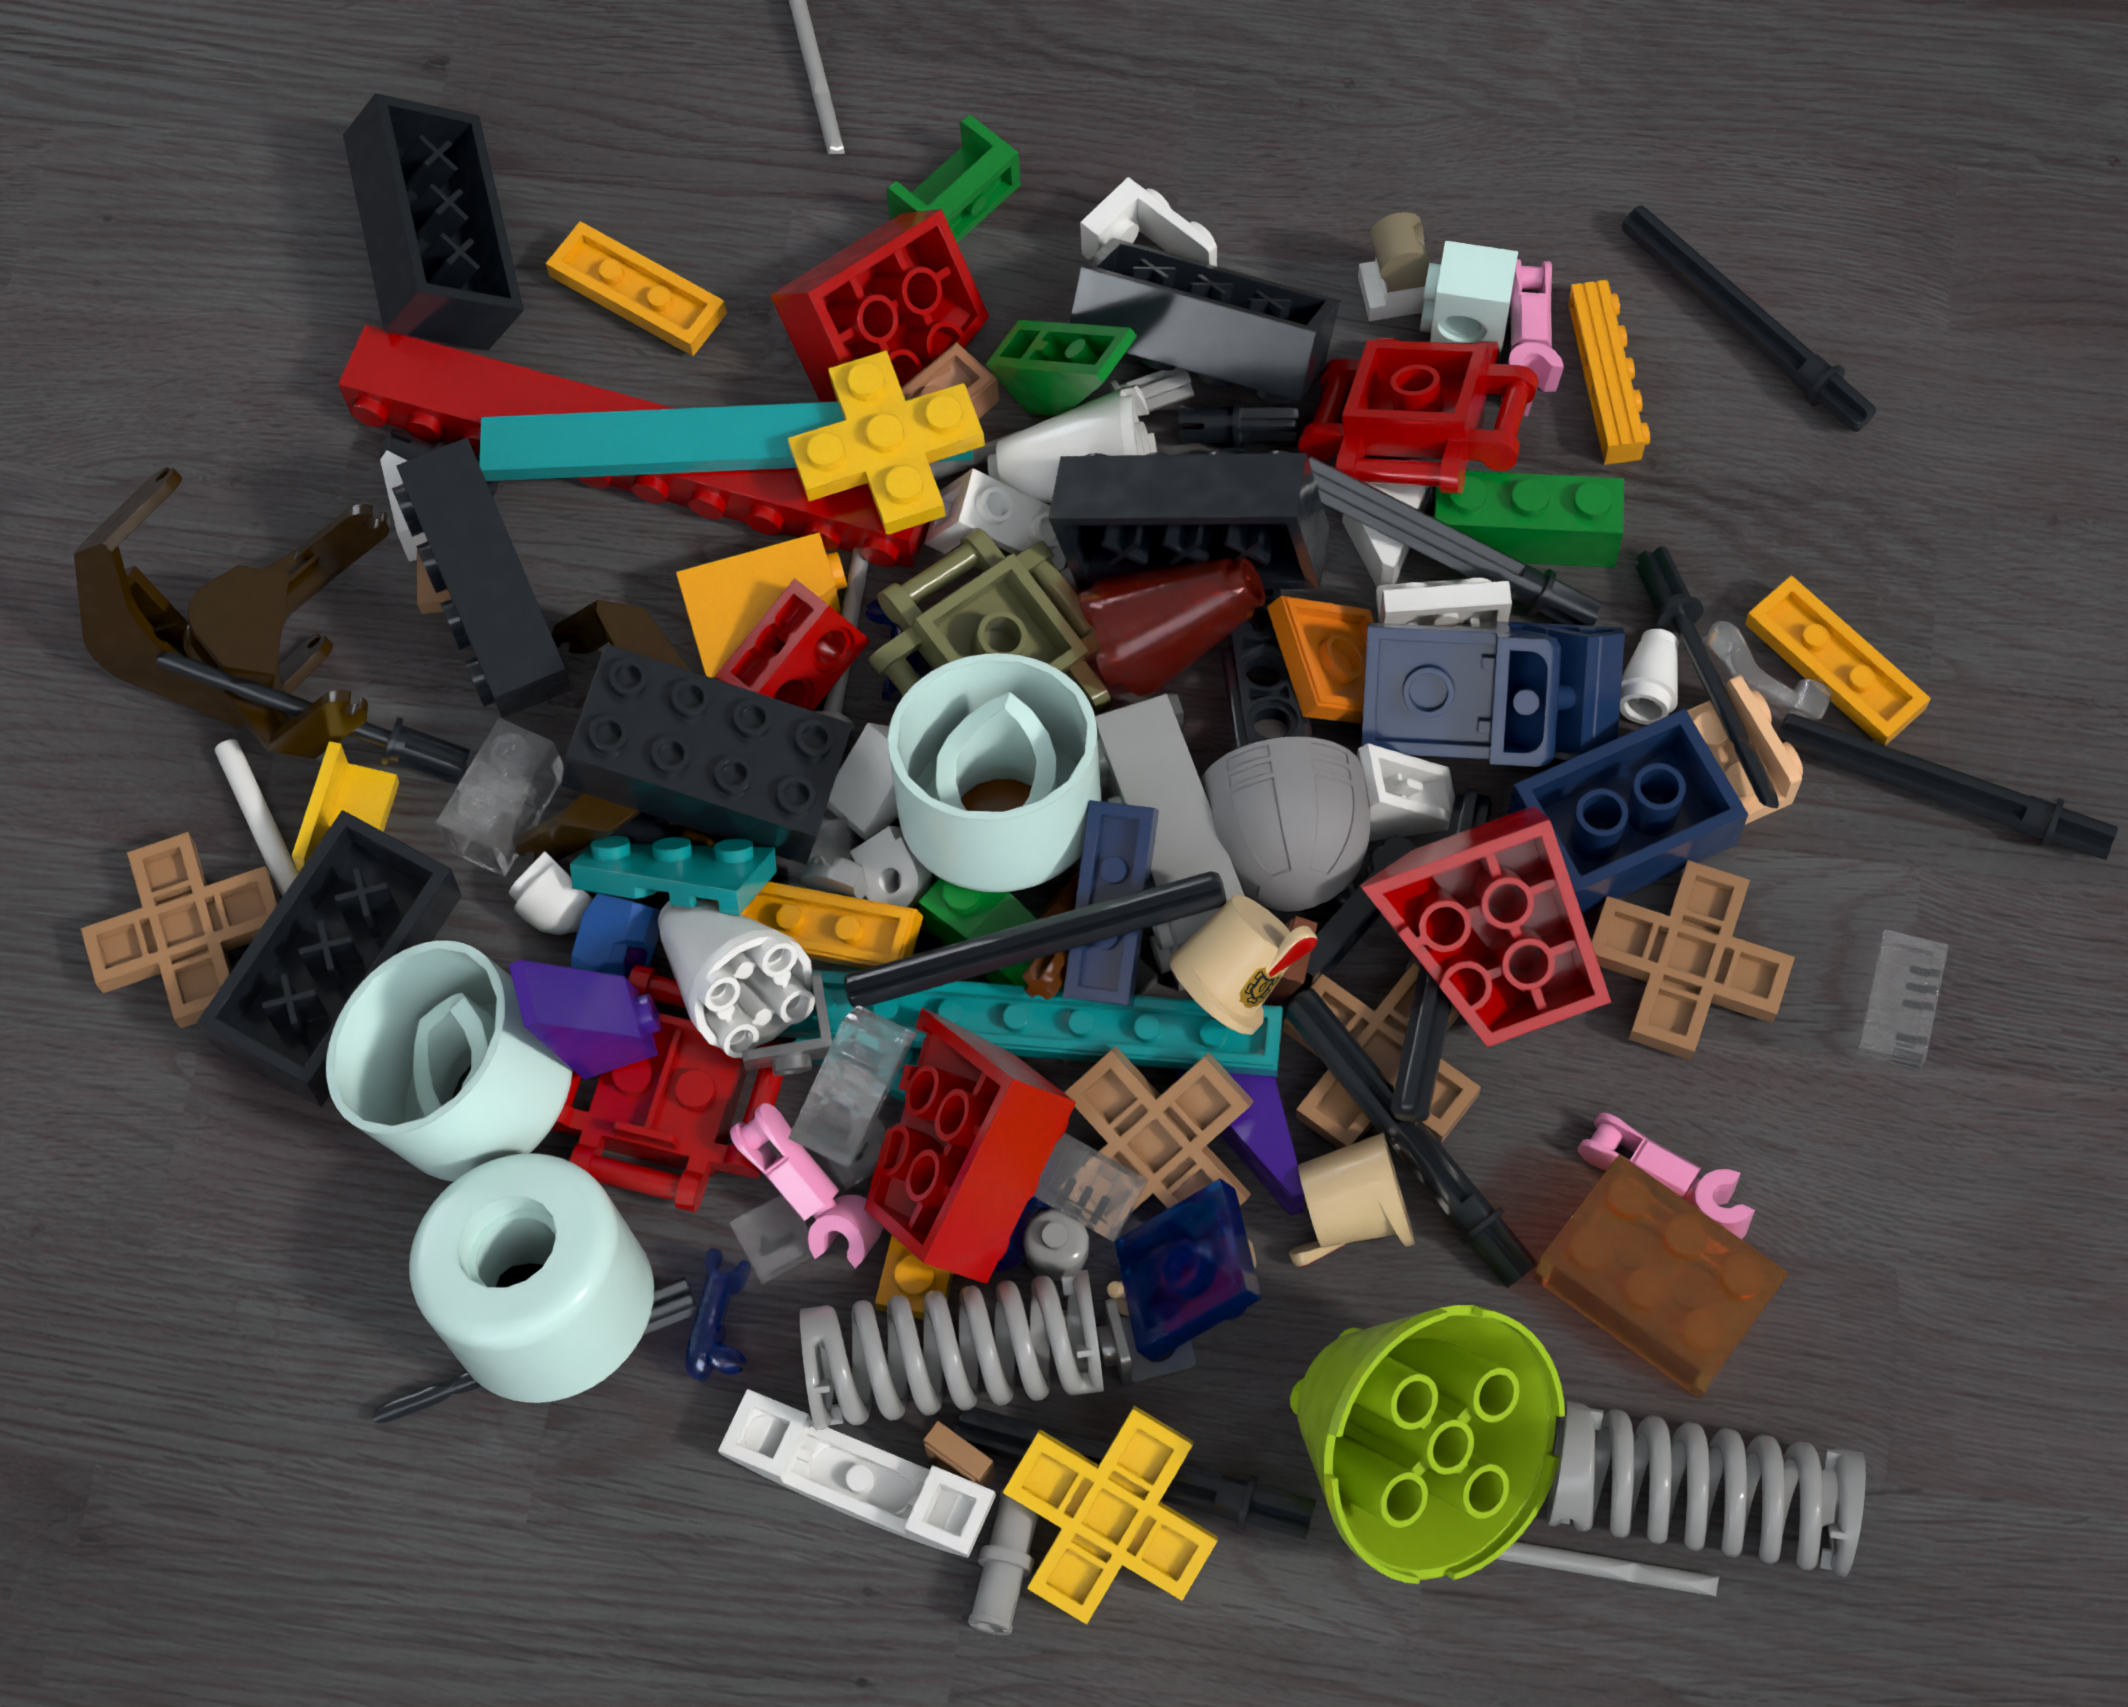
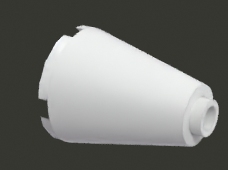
[988,385,1157,503]

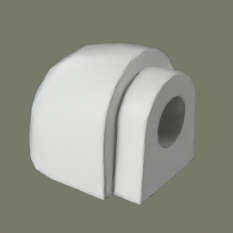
[850,826,933,908]
[509,852,593,935]

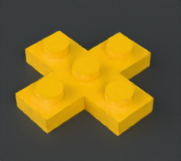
[788,350,985,535]
[1003,1406,1218,1625]

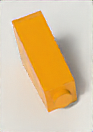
[676,532,847,681]

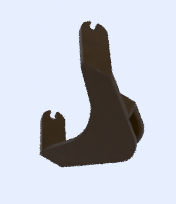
[74,467,333,727]
[183,504,390,759]
[515,600,691,861]

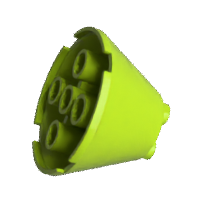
[1290,1305,1565,1584]

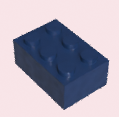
[1507,708,1748,915]

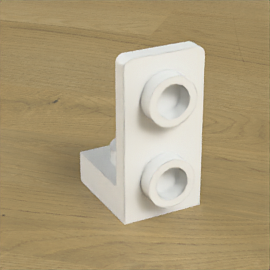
[1080,177,1217,266]
[924,468,1066,571]

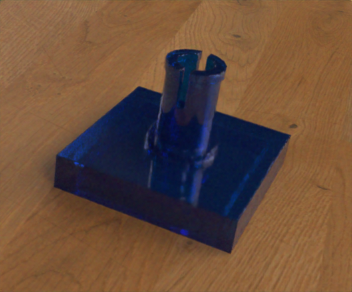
[1114,1178,1262,1361]

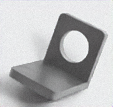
[742,972,834,1076]
[1096,1298,1196,1387]

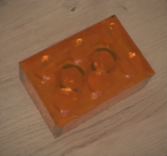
[1534,1154,1789,1399]

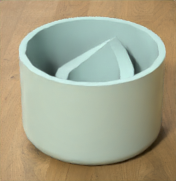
[888,653,1101,892]
[326,941,572,1182]
[409,1154,654,1403]

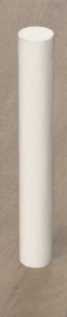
[215,739,299,898]

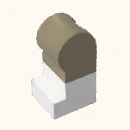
[1358,212,1432,321]

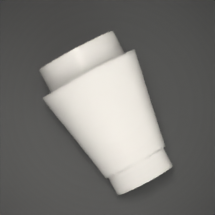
[1620,629,1679,725]

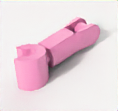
[1500,259,1564,417]
[730,1103,883,1269]
[1577,1113,1755,1247]

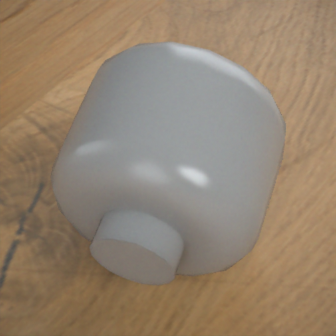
[1023,1209,1090,1281]

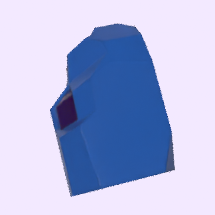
[571,893,661,980]

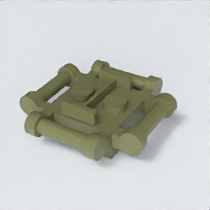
[868,528,1118,715]

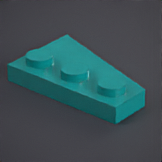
[570,836,777,916]

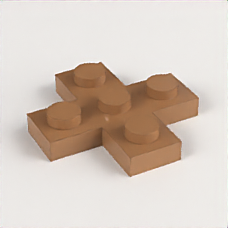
[80,832,279,1028]
[1591,860,1795,1060]
[1282,963,1481,1149]
[1061,1046,1254,1242]

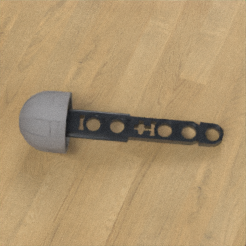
[1200,447,1370,912]

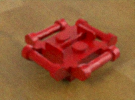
[1298,337,1539,494]
[551,964,784,1213]

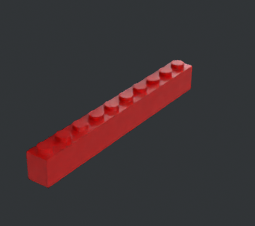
[338,324,930,569]

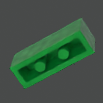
[1430,471,1624,568]

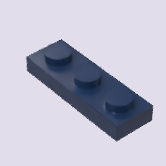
[1063,800,1159,1007]

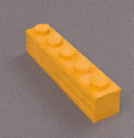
[1568,280,1650,465]

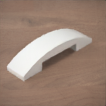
[718,1389,996,1558]

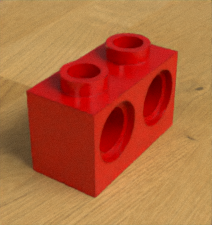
[715,578,870,711]

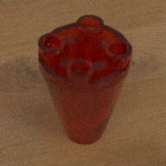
[1079,558,1265,697]

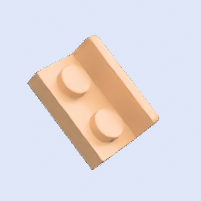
[1687,675,1803,825]

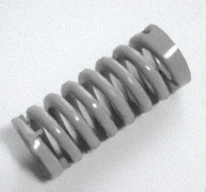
[800,1270,1104,1431]
[1547,1401,1866,1577]

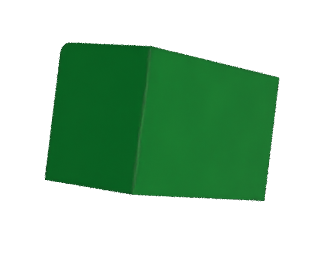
[886,114,1021,243]

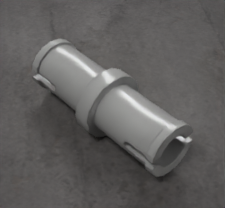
[968,1488,1039,1636]

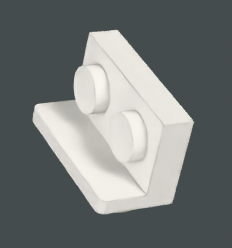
[1376,578,1512,629]

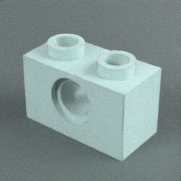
[1420,241,1518,364]

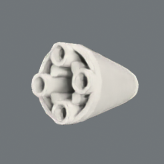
[658,899,815,1058]

